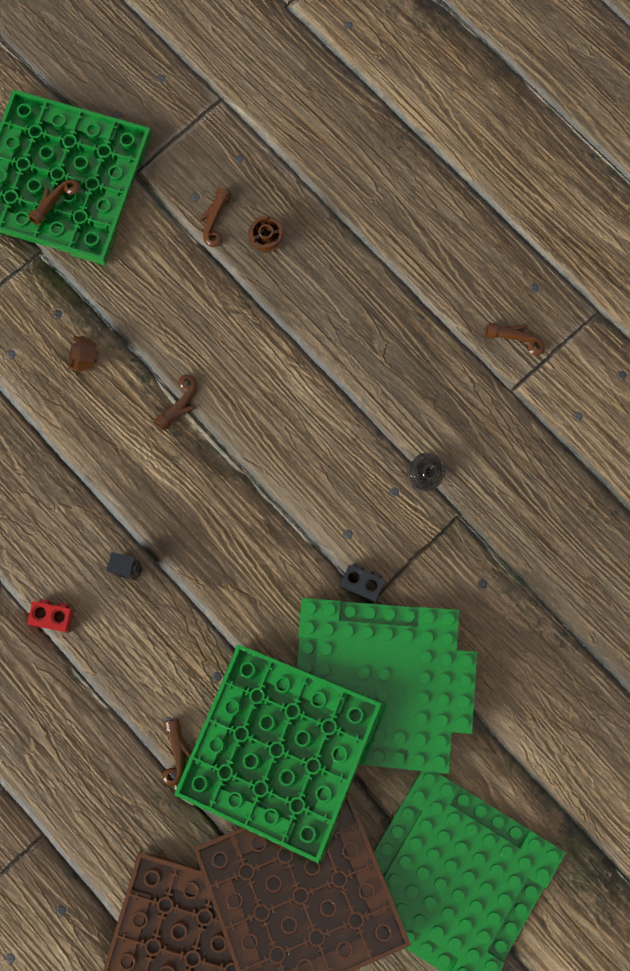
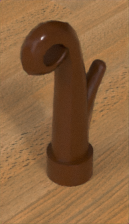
[28,179,80,226]
[199,188,232,247]
[485,322,545,355]
[154,374,197,431]
[162,719,191,786]

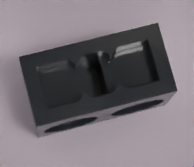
[106,552,142,581]
[339,563,385,603]

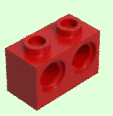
[27,599,75,633]

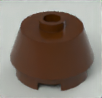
[248,215,285,253]
[68,335,99,372]

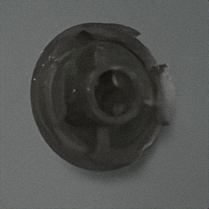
[407,452,446,491]

